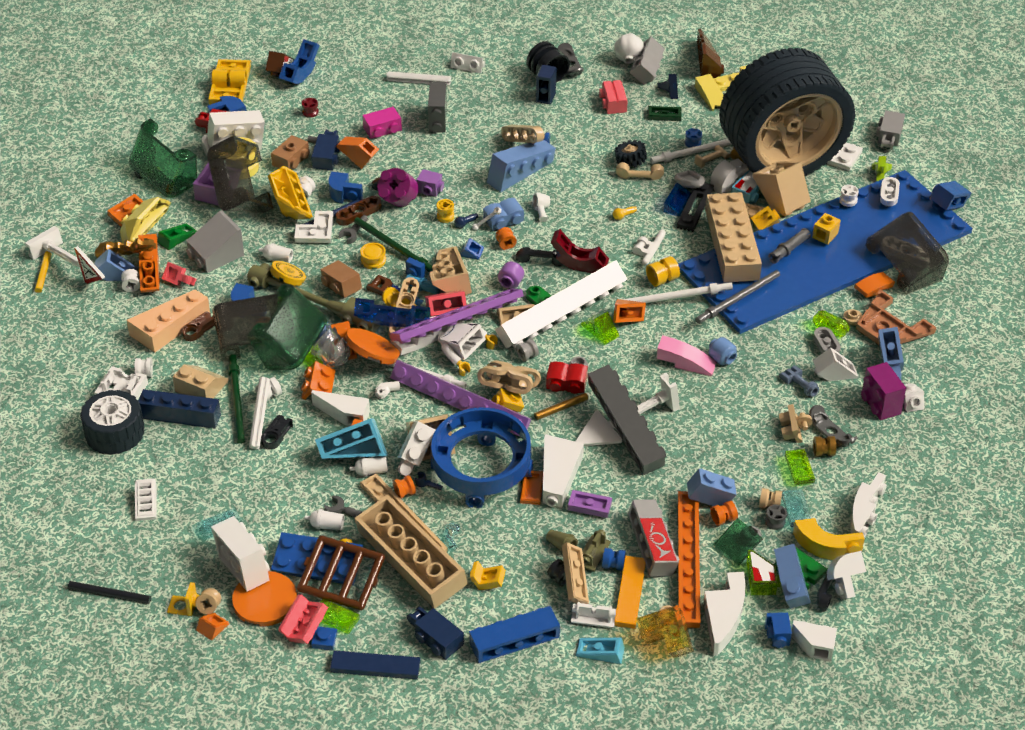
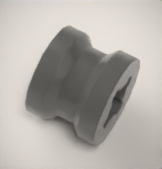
[765,504,787,530]

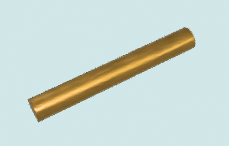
[534,393,588,420]

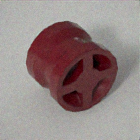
[301,98,319,118]

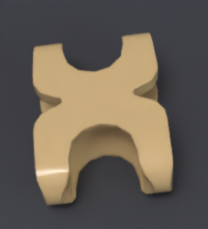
[477,360,541,394]

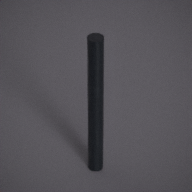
[68,581,152,604]

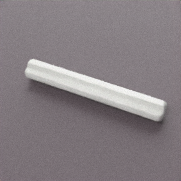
[387,71,451,86]
[249,377,270,449]

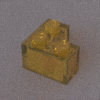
[636,605,694,658]

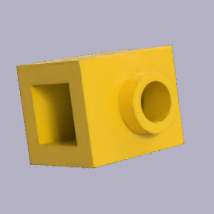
[812,213,841,245]

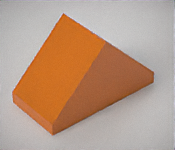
[613,299,646,323]

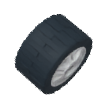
[80,390,145,455]

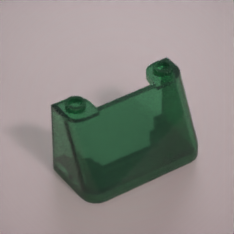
[129,118,197,198]
[247,284,327,370]

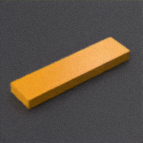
[614,556,646,629]

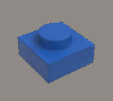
[405,257,425,278]
[311,627,338,651]

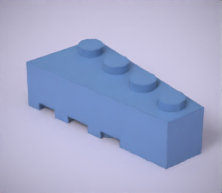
[487,140,556,192]

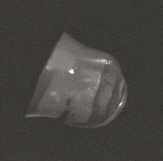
[311,327,350,367]

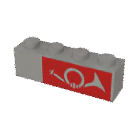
[628,499,679,577]

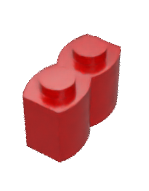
[546,361,588,394]

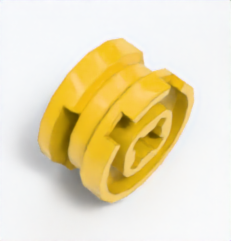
[360,242,386,269]

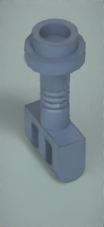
[779,365,819,397]

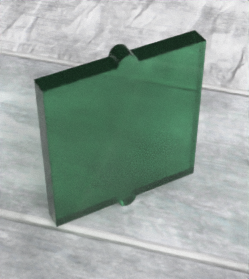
[713,518,763,566]

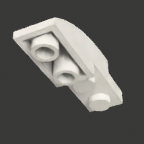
[850,472,887,538]

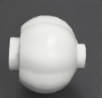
[614,33,644,64]

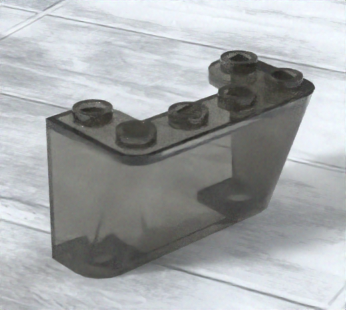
[207,136,274,213]
[212,293,297,362]

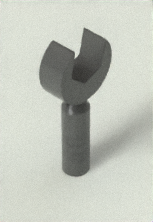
[339,215,368,244]
[324,496,362,517]

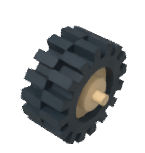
[615,140,647,168]

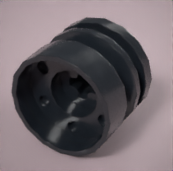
[526,41,570,83]

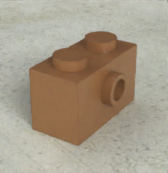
[271,135,310,170]
[320,260,362,298]

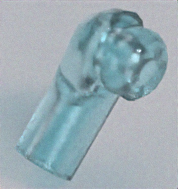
[442,522,460,552]

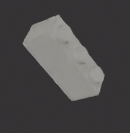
[630,36,665,84]

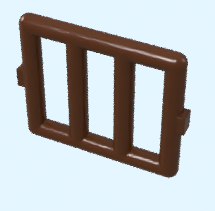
[297,535,385,611]

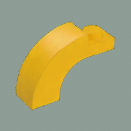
[793,518,865,560]

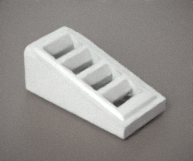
[135,479,157,521]

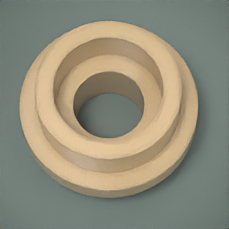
[843,309,862,325]

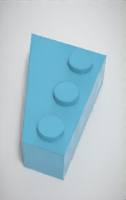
[315,418,388,459]

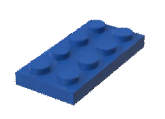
[271,532,363,586]

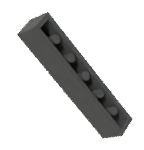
[588,364,666,475]

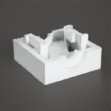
[94,366,148,400]

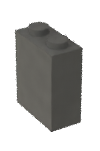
[428,81,447,133]

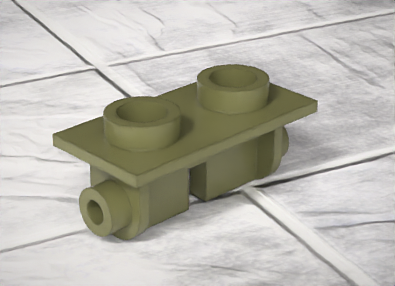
[582,529,611,572]

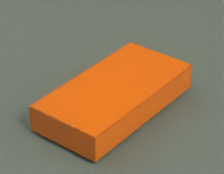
[520,471,543,505]

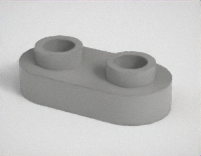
[813,327,841,354]

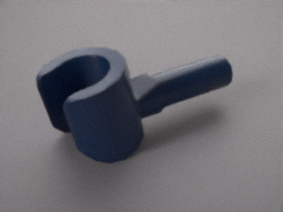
[414,472,443,490]

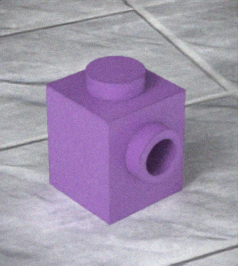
[416,169,444,197]

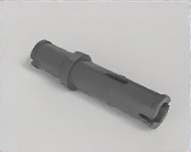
[768,228,811,263]

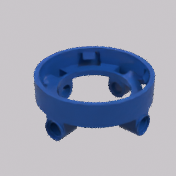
[431,407,533,508]

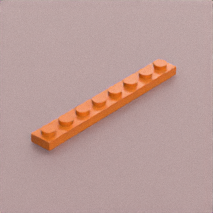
[678,491,700,628]

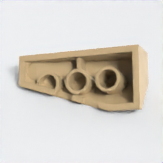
[429,246,472,296]

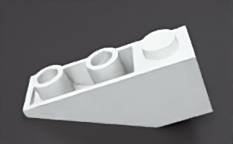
[311,390,370,426]

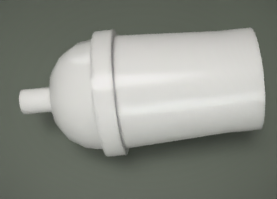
[259,243,293,263]
[350,456,388,477]
[305,509,344,530]

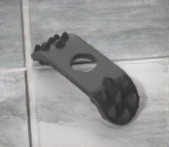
[558,43,584,77]
[809,405,858,447]

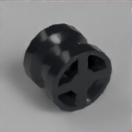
[547,559,566,586]

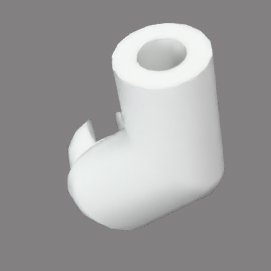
[375,381,400,399]

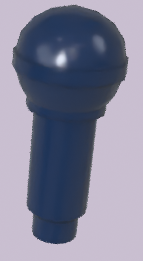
[454,213,478,228]

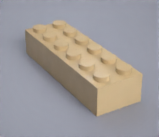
[705,192,762,283]
[355,494,468,609]

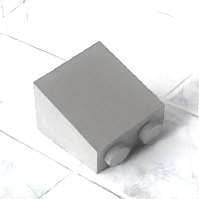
[186,210,244,273]

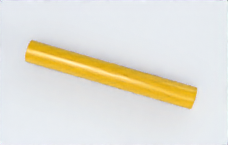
[34,251,52,293]

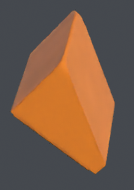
[196,613,229,640]

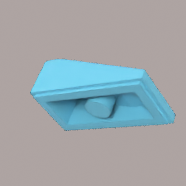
[576,638,625,664]

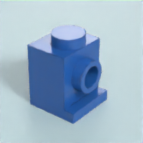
[765,612,792,648]

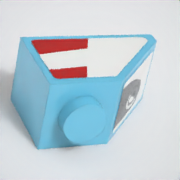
[731,170,759,204]

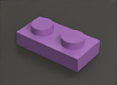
[568,490,612,518]

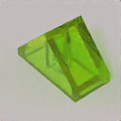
[581,311,619,345]

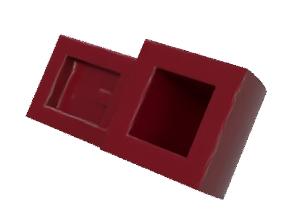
[551,229,609,273]

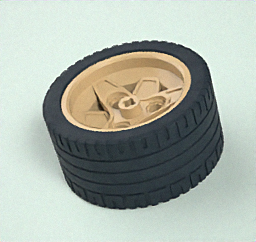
[719,48,855,176]

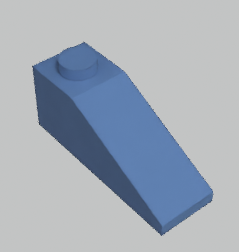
[774,544,811,608]

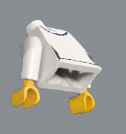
[438,323,498,376]

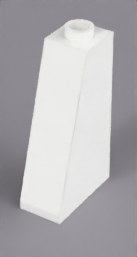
[543,435,584,508]

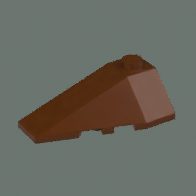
[697,29,724,78]

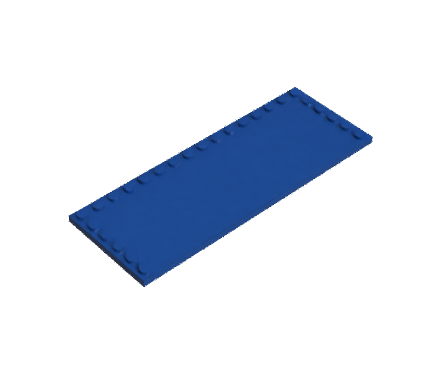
[678,170,973,334]

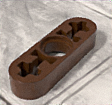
[336,196,382,226]

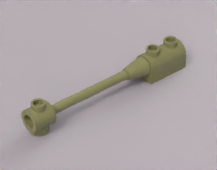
[247,263,384,333]

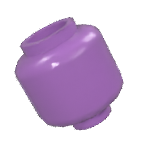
[498,261,525,289]

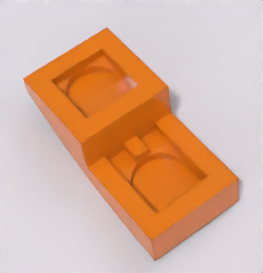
[854,272,895,298]

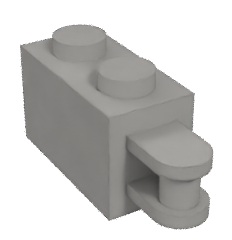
[876,110,905,150]

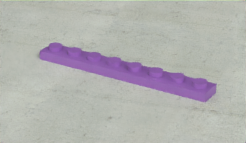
[390,288,524,344]
[390,360,531,436]

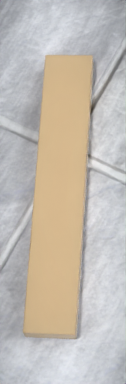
[360,473,448,552]

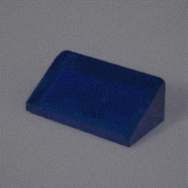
[664,183,691,217]

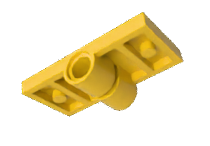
[208,59,251,105]

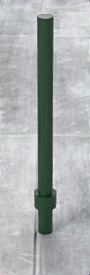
[354,217,433,272]
[228,354,245,444]

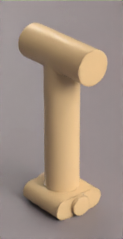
[694,145,730,168]

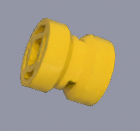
[437,199,454,223]

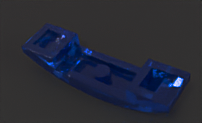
[354,298,431,327]

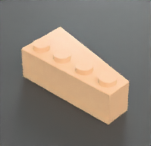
[127,289,210,353]

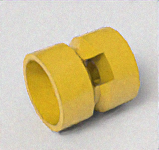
[646,256,680,287]

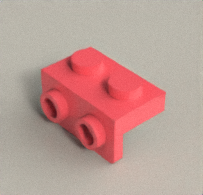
[278,595,328,644]

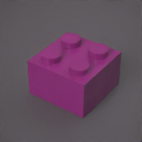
[861,362,906,421]

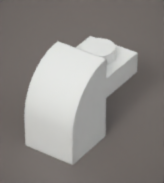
[710,158,749,194]
[827,551,866,599]

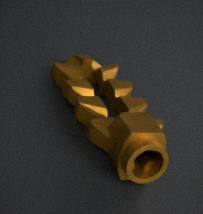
[95,238,156,258]

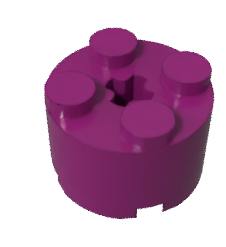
[378,168,418,207]

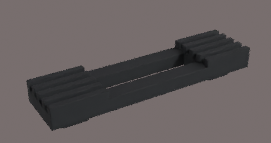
[676,183,714,232]

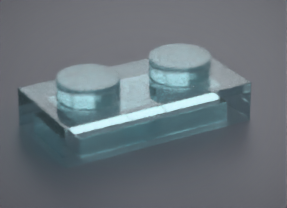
[782,489,811,527]
[196,508,243,541]

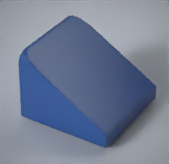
[460,238,485,260]

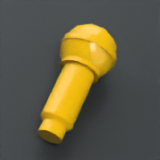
[612,206,637,220]

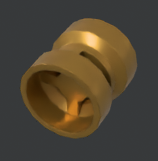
[813,436,836,456]

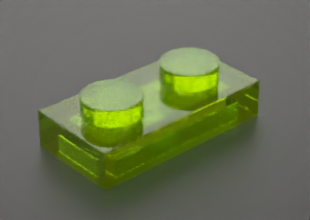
[320,599,360,634]

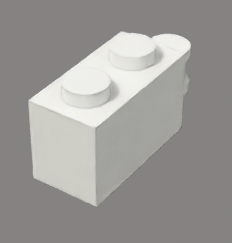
[397,421,436,476]

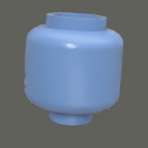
[709,337,737,365]

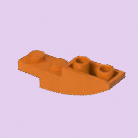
[138,234,160,293]

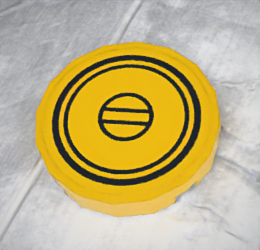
[270,261,306,286]

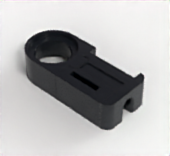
[261,415,293,450]

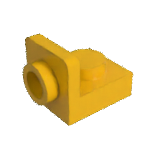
[751,206,780,230]

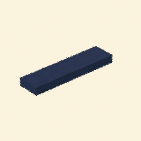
[330,650,421,680]

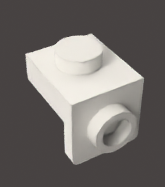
[904,383,925,412]

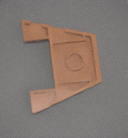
[856,290,936,345]

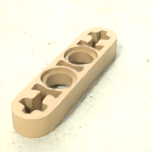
[501,124,544,143]
[388,277,419,339]

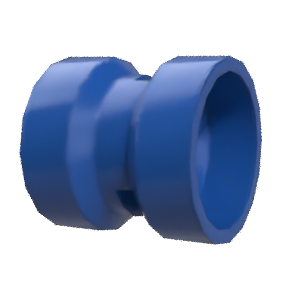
[602,548,626,571]

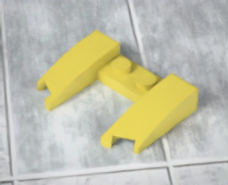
[695,65,747,111]

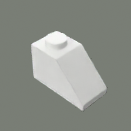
[813,347,858,381]

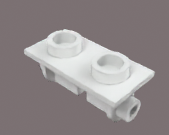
[450,52,485,73]
[571,602,616,628]

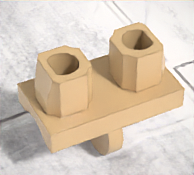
[779,404,813,443]

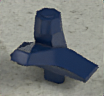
[657,74,678,99]

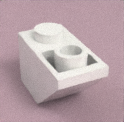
[791,620,837,661]

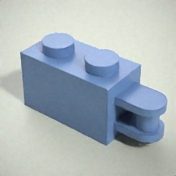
[878,327,904,380]

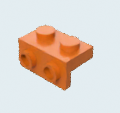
[301,361,336,400]

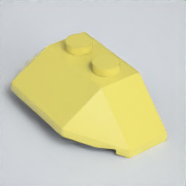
[120,197,171,243]

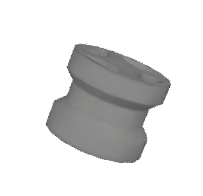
[516,339,539,362]

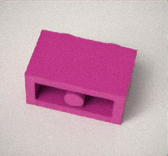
[362,107,402,139]

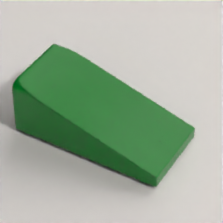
[157,223,197,250]

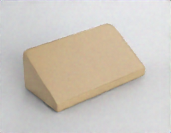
[497,304,535,325]

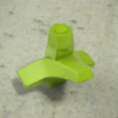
[871,156,892,181]

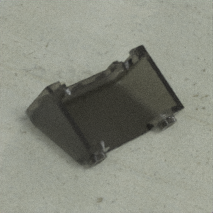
[865,211,949,295]

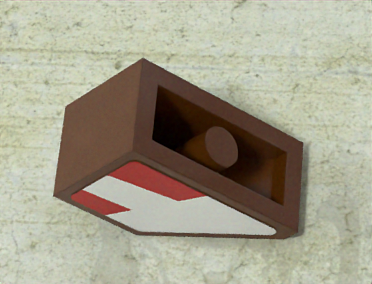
[266,51,294,77]

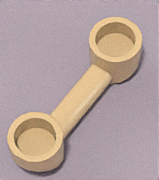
[616,162,664,180]

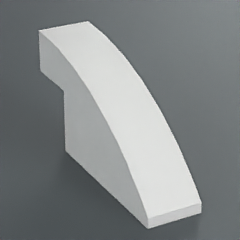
[703,572,745,656]

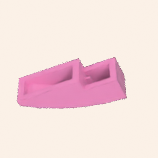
[657,335,717,376]

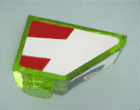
[746,550,781,595]

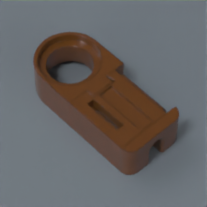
[182,311,218,341]

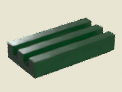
[648,106,682,121]

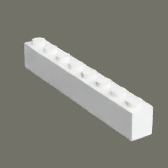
[495,261,627,349]

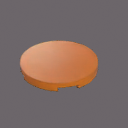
[345,328,400,365]
[232,571,297,627]

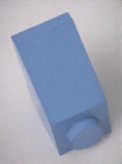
[94,249,138,281]

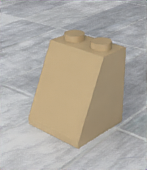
[752,161,811,216]

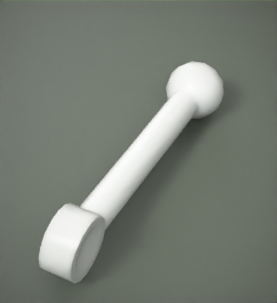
[472,207,501,231]

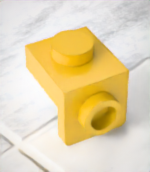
[491,388,524,412]
[470,561,506,590]

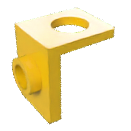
[167,582,199,616]

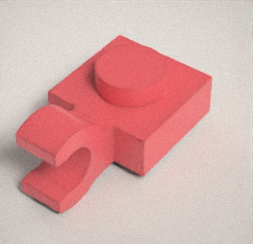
[162,262,197,286]

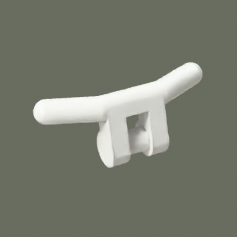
[632,230,666,265]

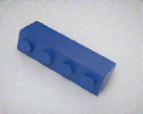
[469,606,560,663]

